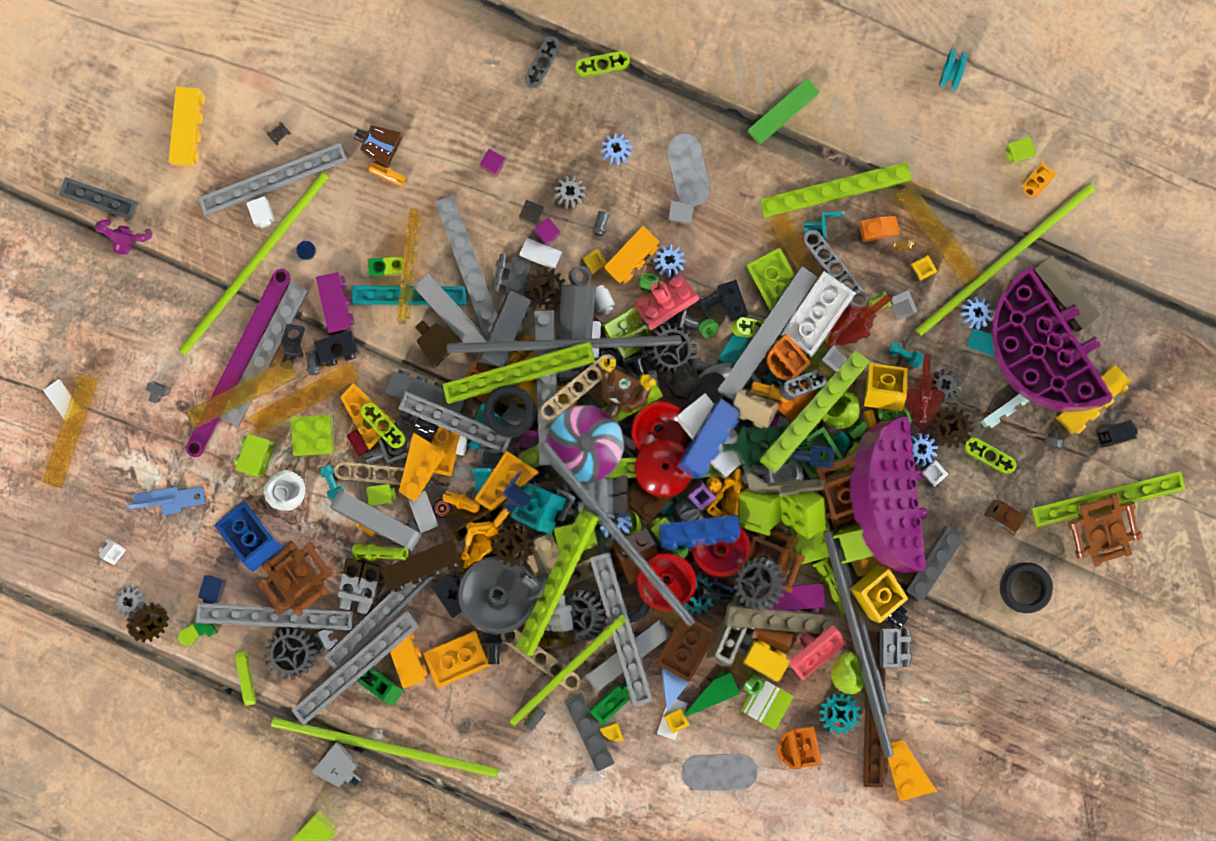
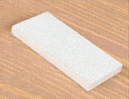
[780,271,856,357]
[675,394,741,478]

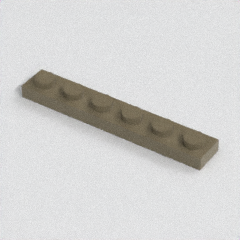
[724,605,837,634]

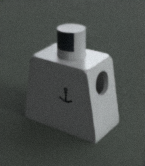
[312,742,361,788]

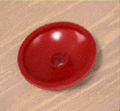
[631,402,688,451]
[635,439,692,497]
[692,526,750,577]
[637,553,696,611]

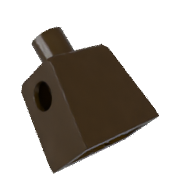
[415,320,461,368]

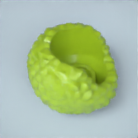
[823,391,860,429]
[831,652,864,694]

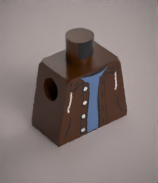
[354,125,403,168]
[984,500,1026,536]

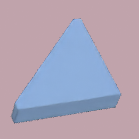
[661,667,689,709]

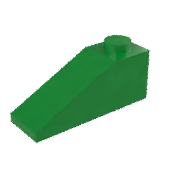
[353,655,404,706]
[685,670,740,717]

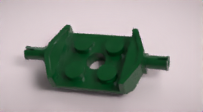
[722,424,808,467]

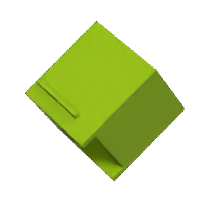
[739,487,783,536]
[833,522,874,564]

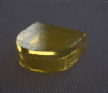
[894,240,915,251]
[815,361,835,380]

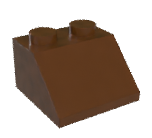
[610,528,659,585]

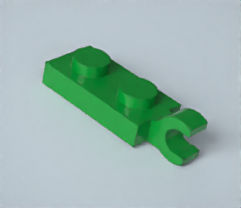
[589,680,631,725]

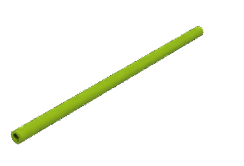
[178,172,329,356]
[915,183,1095,336]
[271,717,499,778]

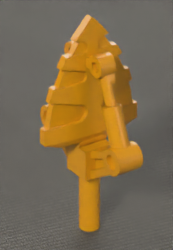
[704,469,746,519]
[460,506,510,569]

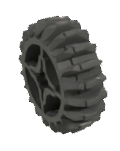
[646,323,697,375]
[734,557,787,610]
[565,588,608,641]
[264,627,317,680]

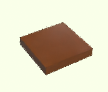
[752,628,794,652]

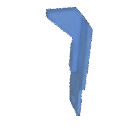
[126,487,205,515]

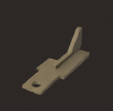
[746,472,825,496]

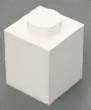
[247,196,275,228]

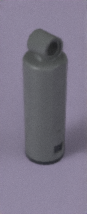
[557,266,596,383]

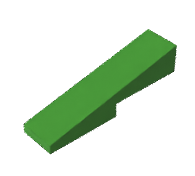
[747,78,819,145]

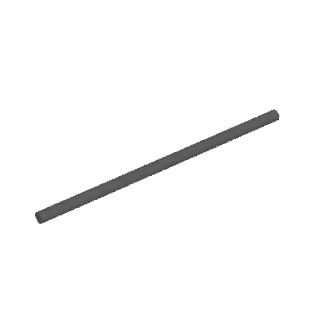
[447,335,681,353]
[538,441,696,627]
[818,490,891,715]
[823,530,894,758]

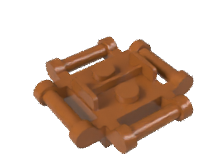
[812,454,856,530]
[1068,492,1143,567]
[740,529,805,597]
[257,540,333,617]

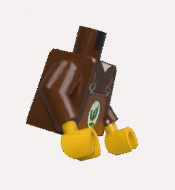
[601,357,656,418]

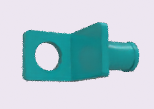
[803,211,845,241]
[472,468,493,497]

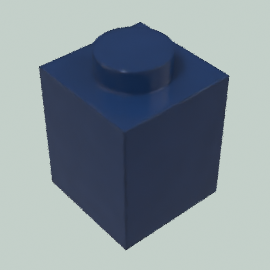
[198,575,226,604]

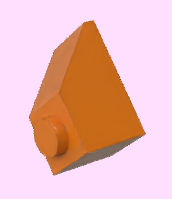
[859,216,900,243]

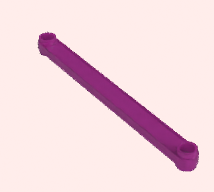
[186,269,291,457]

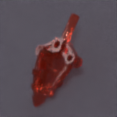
[826,293,893,347]
[906,353,944,432]

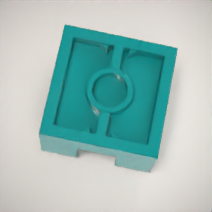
[511,482,566,534]

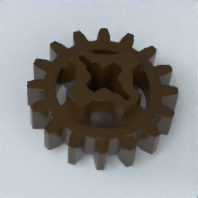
[525,268,566,310]
[931,407,973,449]
[492,524,535,567]
[126,602,169,643]

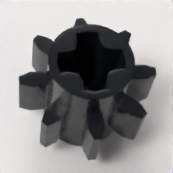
[415,418,438,438]
[886,605,909,628]

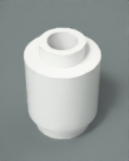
[594,285,615,315]

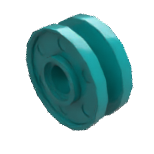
[939,48,968,92]

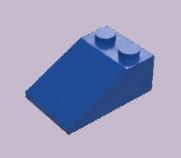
[214,501,283,572]

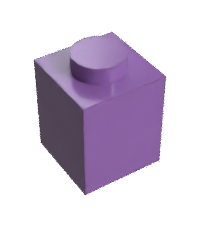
[686,478,715,510]

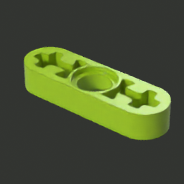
[575,51,630,77]
[731,317,782,340]
[361,403,406,448]
[964,438,1016,474]
[235,649,256,706]

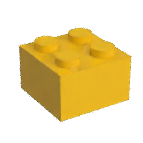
[864,363,908,412]
[850,565,908,623]
[742,640,790,682]

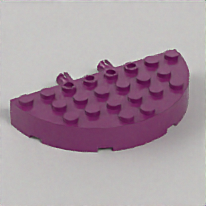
[991,267,1113,412]
[851,417,928,573]

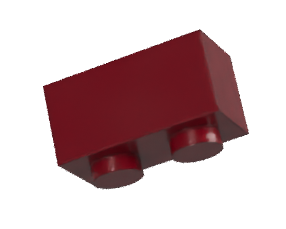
[346,429,370,456]

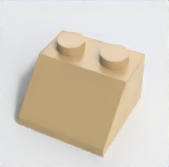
[733,388,779,428]
[519,534,560,576]

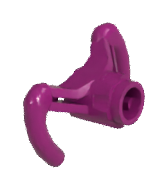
[95,219,153,255]

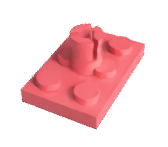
[632,273,699,330]
[789,625,847,681]

